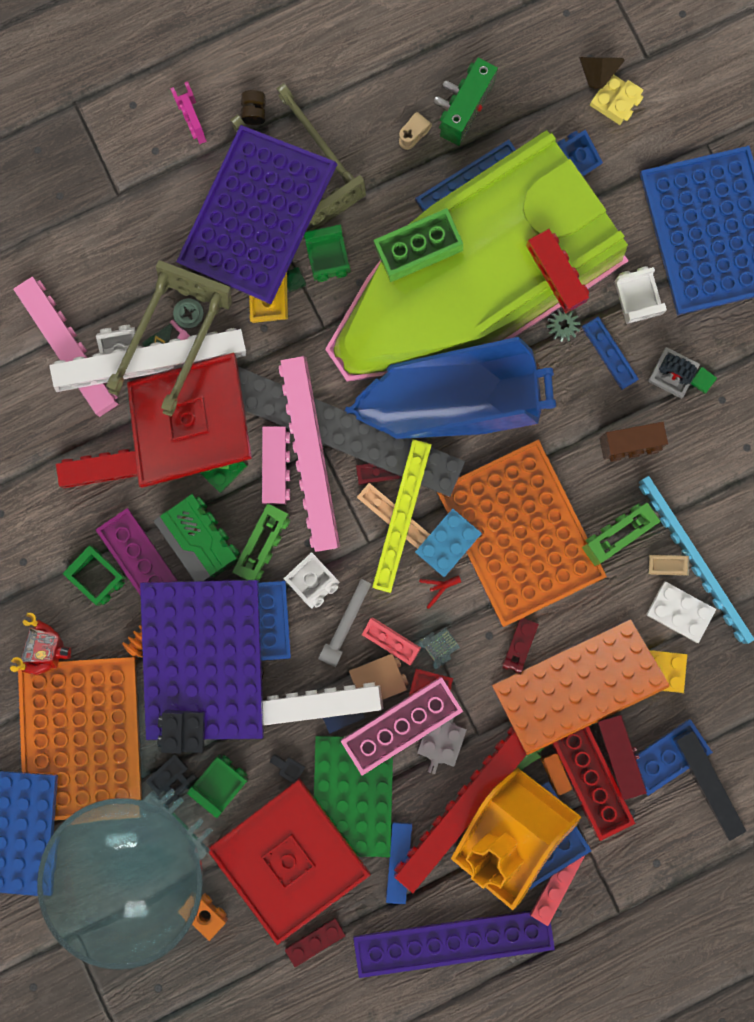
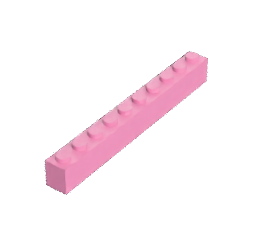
[279,356,340,552]

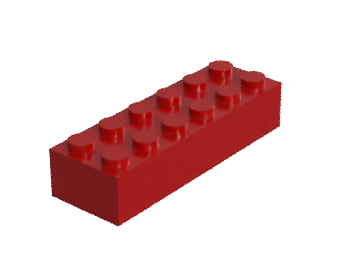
[551,726,636,841]

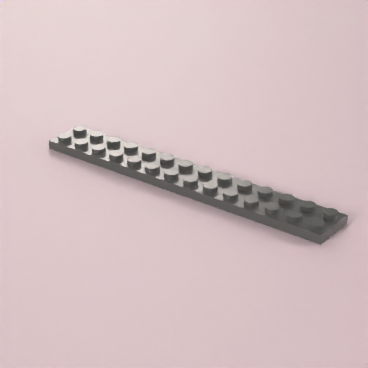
[238,367,465,497]

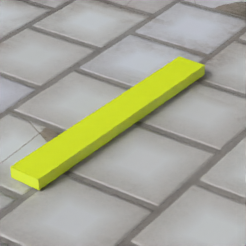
[372,439,432,593]

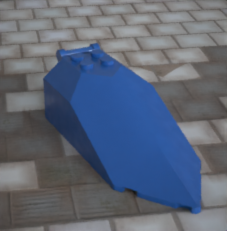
[345,337,556,439]

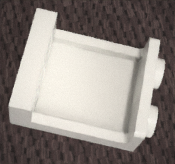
[614,266,667,324]

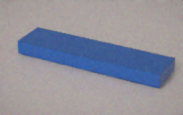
[582,316,639,390]
[386,822,412,904]

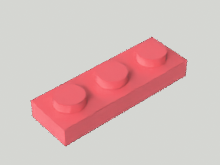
[362,617,421,665]

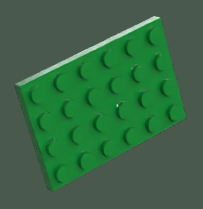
[314,735,393,857]

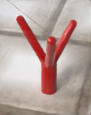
[419,575,461,609]

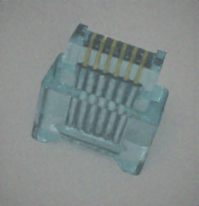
[416,627,460,670]

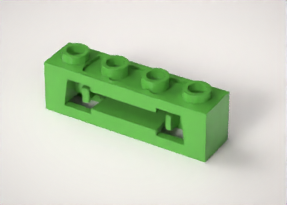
[233,503,290,581]
[582,503,661,566]

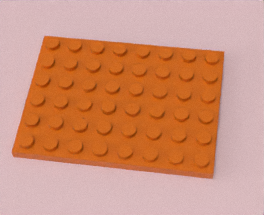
[437,439,607,627]
[18,657,143,820]

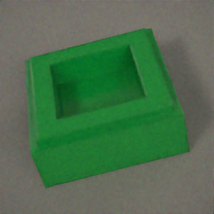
[690,367,717,394]

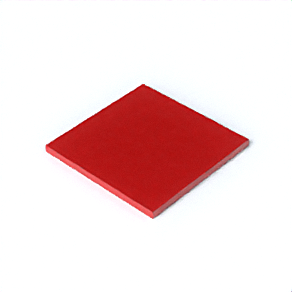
[127,353,252,488]
[206,778,371,945]

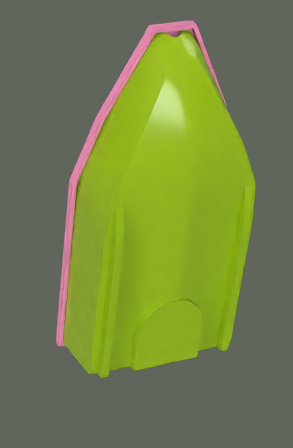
[325,130,628,382]

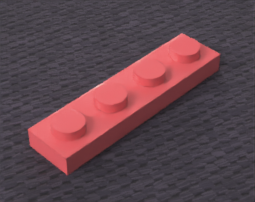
[530,856,585,926]

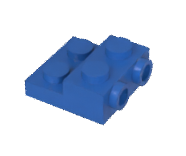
[557,130,603,176]

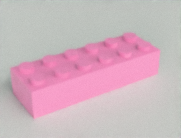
[341,677,463,775]

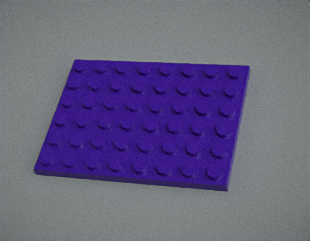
[176,125,337,305]
[140,580,264,740]

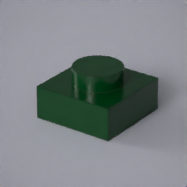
[287,267,306,293]

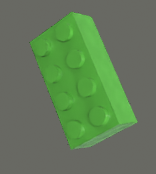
[374,208,463,282]

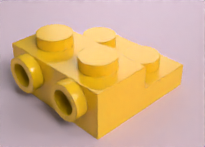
[649,650,687,693]

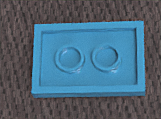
[415,508,482,577]

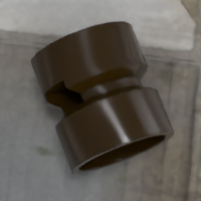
[241,90,266,125]

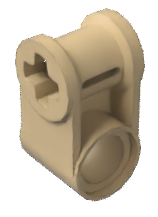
[399,112,432,150]

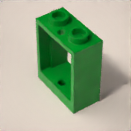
[63,545,126,606]

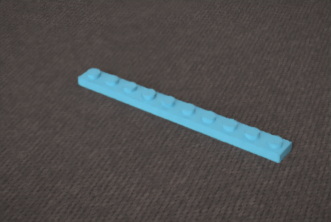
[639,476,754,644]

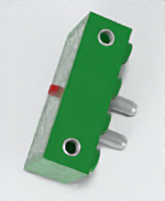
[434,57,498,146]

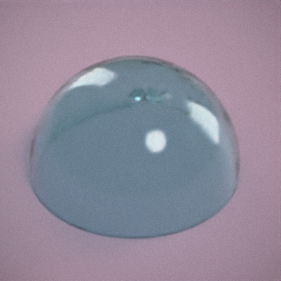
[37,789,213,970]

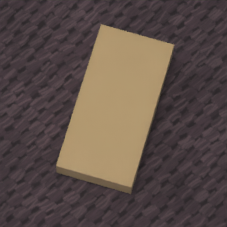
[649,555,689,576]

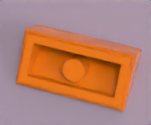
[540,754,572,795]

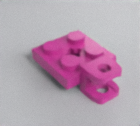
[170,81,206,144]

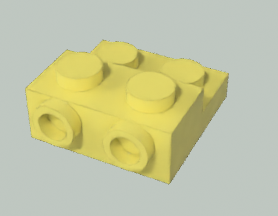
[590,75,644,125]

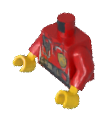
[10,613,71,675]

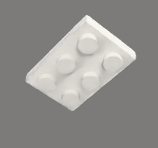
[646,581,716,643]

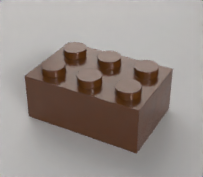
[599,421,668,462]

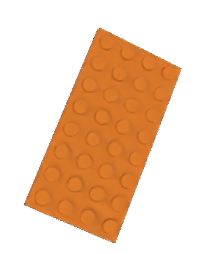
[492,619,669,755]

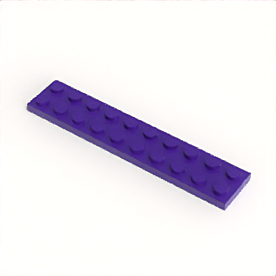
[353,910,555,978]

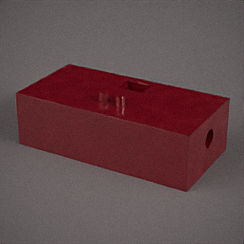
[598,715,647,800]

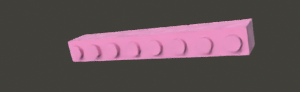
[14,277,119,417]

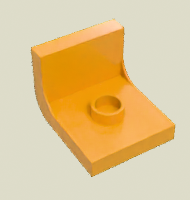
[451,768,581,910]

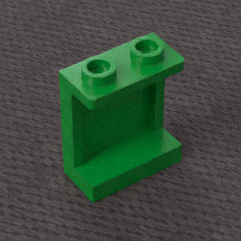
[304,224,351,282]
[187,755,249,818]

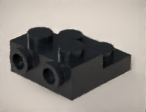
[157,710,205,754]

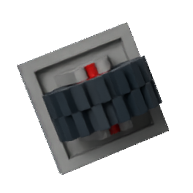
[648,347,700,399]

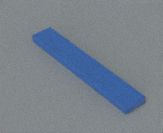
[415,140,516,212]

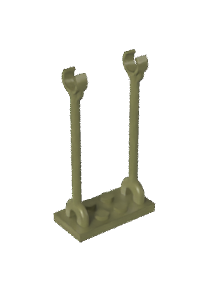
[230,83,366,232]
[106,260,232,417]

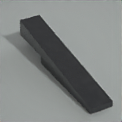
[673,729,747,841]

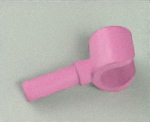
[170,320,190,340]

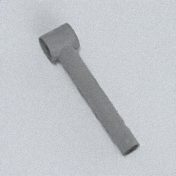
[318,579,371,668]

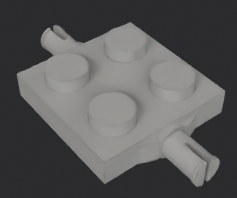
[417,718,467,774]

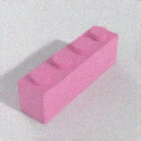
[262,427,290,505]

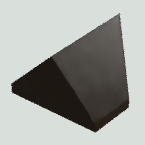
[579,57,625,89]

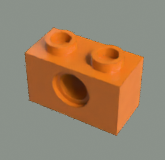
[180,892,228,941]

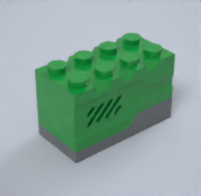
[153,494,240,581]

